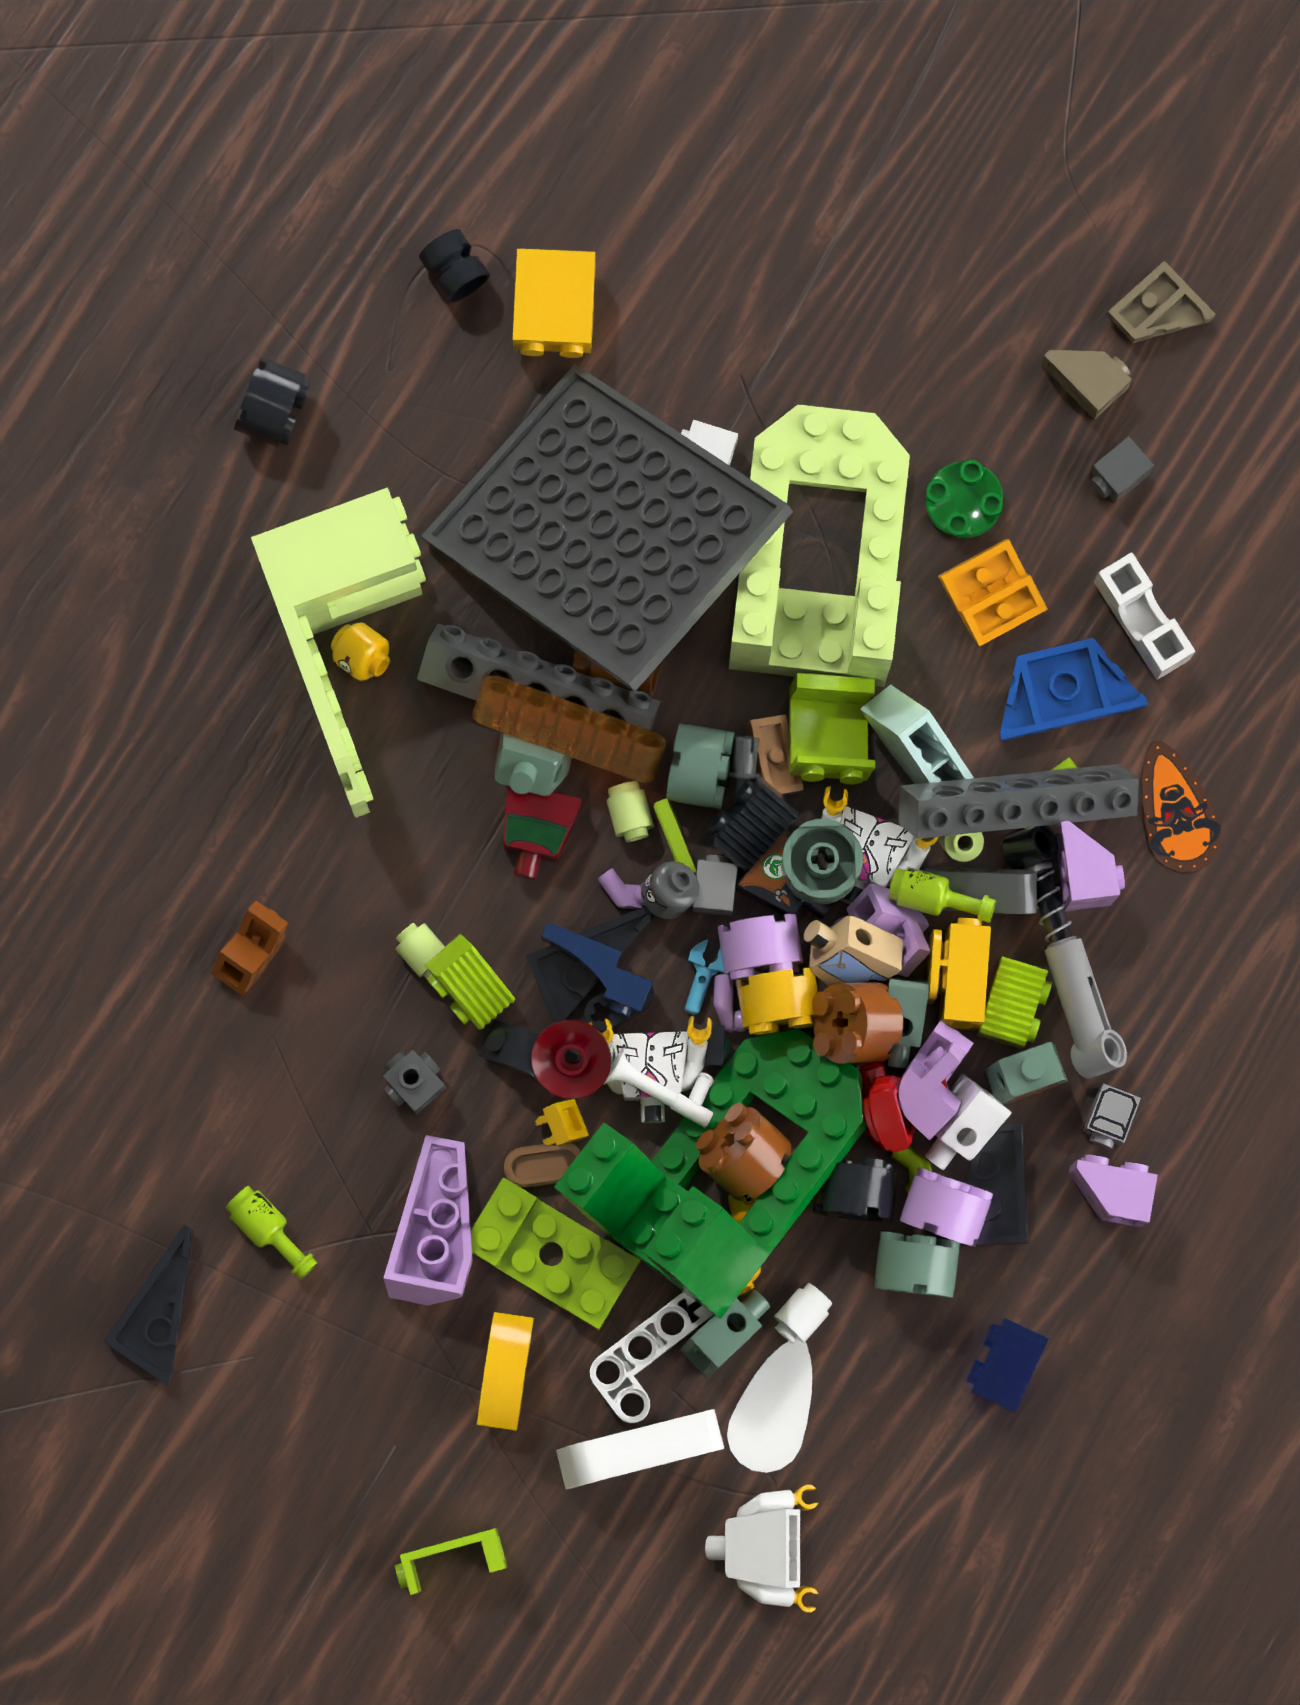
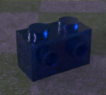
[966,1318,1049,1413]

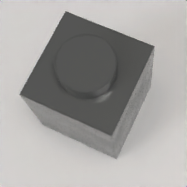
[1089,436,1154,503]

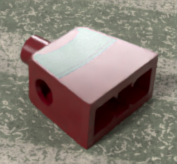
[503,786,582,880]

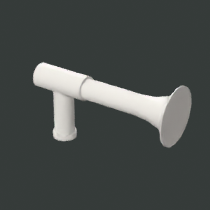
[604,1048,714,1128]

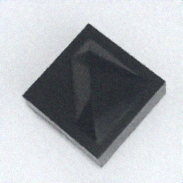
[705,1025,731,1069]

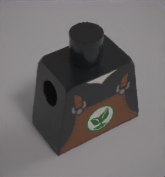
[736,829,835,920]

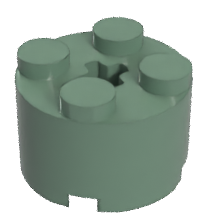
[666,723,735,810]
[781,818,863,905]
[874,1232,960,1298]

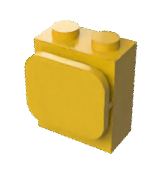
[513,248,595,358]
[926,918,991,1031]

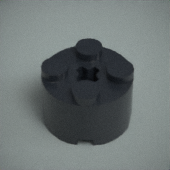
[234,357,311,447]
[812,1157,897,1222]

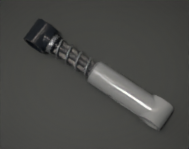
[1002,825,1127,1079]

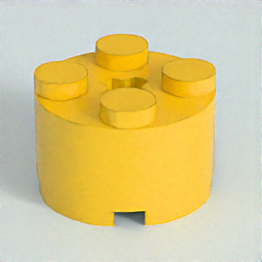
[736,968,818,1036]

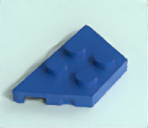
[999,638,1148,742]

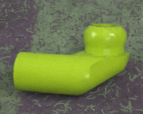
[891,1146,932,1195]

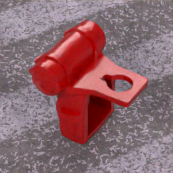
[856,1062,949,1153]

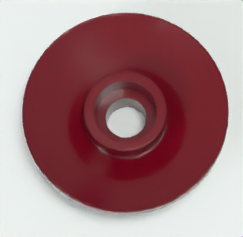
[531,1020,612,1099]

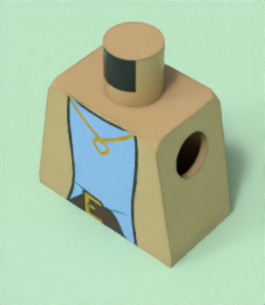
[804,916,903,986]

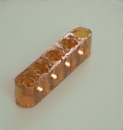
[472,676,666,782]

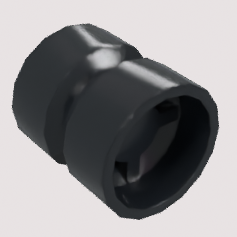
[419,229,490,303]

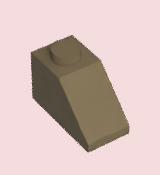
[1041,350,1132,420]

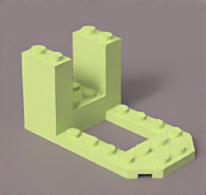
[728,405,910,687]
[251,487,426,818]

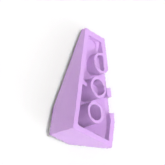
[383,1135,473,1306]

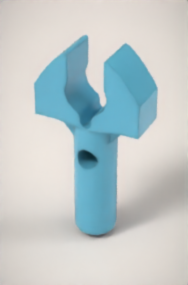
[685,939,725,1015]

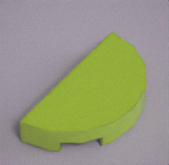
[653,798,696,873]

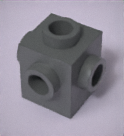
[383,1050,446,1115]

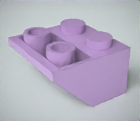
[1069,1155,1158,1228]

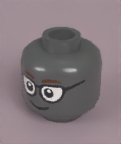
[641,861,699,920]

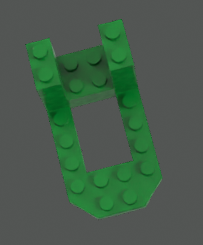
[554,1028,868,1319]

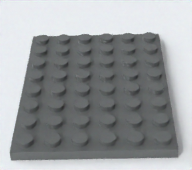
[421,364,793,692]

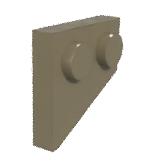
[1106,261,1216,343]

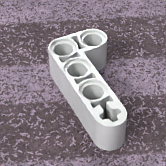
[590,1292,714,1424]
[556,1409,724,1489]

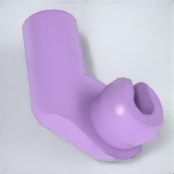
[597,868,645,910]
[713,974,746,1033]

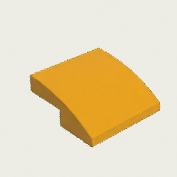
[938,539,1048,646]

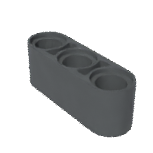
[925,866,1037,914]

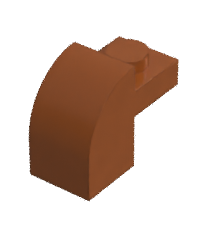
[211,901,288,996]

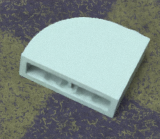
[860,685,974,784]

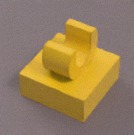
[535,1099,589,1146]

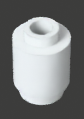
[774,1283,832,1344]

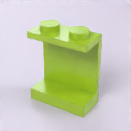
[789,673,875,784]
[395,1528,508,1595]

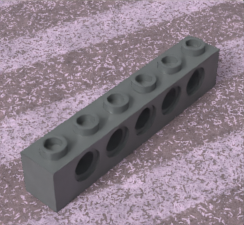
[417,623,660,758]
[899,764,1139,839]

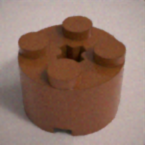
[812,982,903,1063]
[696,1103,791,1201]

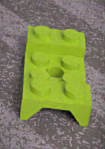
[471,1177,641,1330]

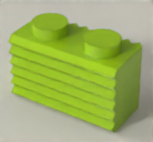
[425,934,515,1030]
[977,956,1052,1049]

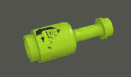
[888,867,996,923]
[225,1186,318,1280]

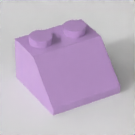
[1054,821,1125,911]

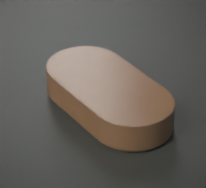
[504,1143,581,1188]

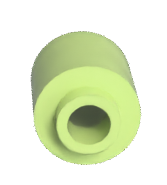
[606,781,654,842]
[939,832,984,862]
[395,923,445,980]

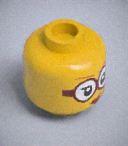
[331,622,390,681]

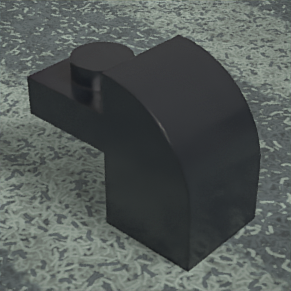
[479,1020,578,1083]

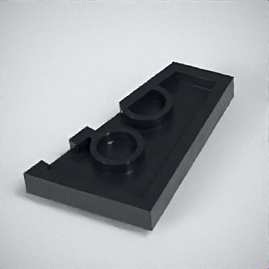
[949,1123,1029,1247]

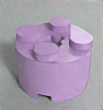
[717,914,803,982]
[900,1167,993,1247]

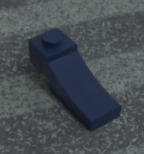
[541,922,653,1017]

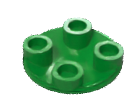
[926,460,1004,538]

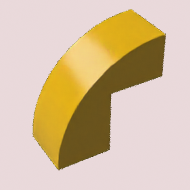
[477,1312,534,1431]

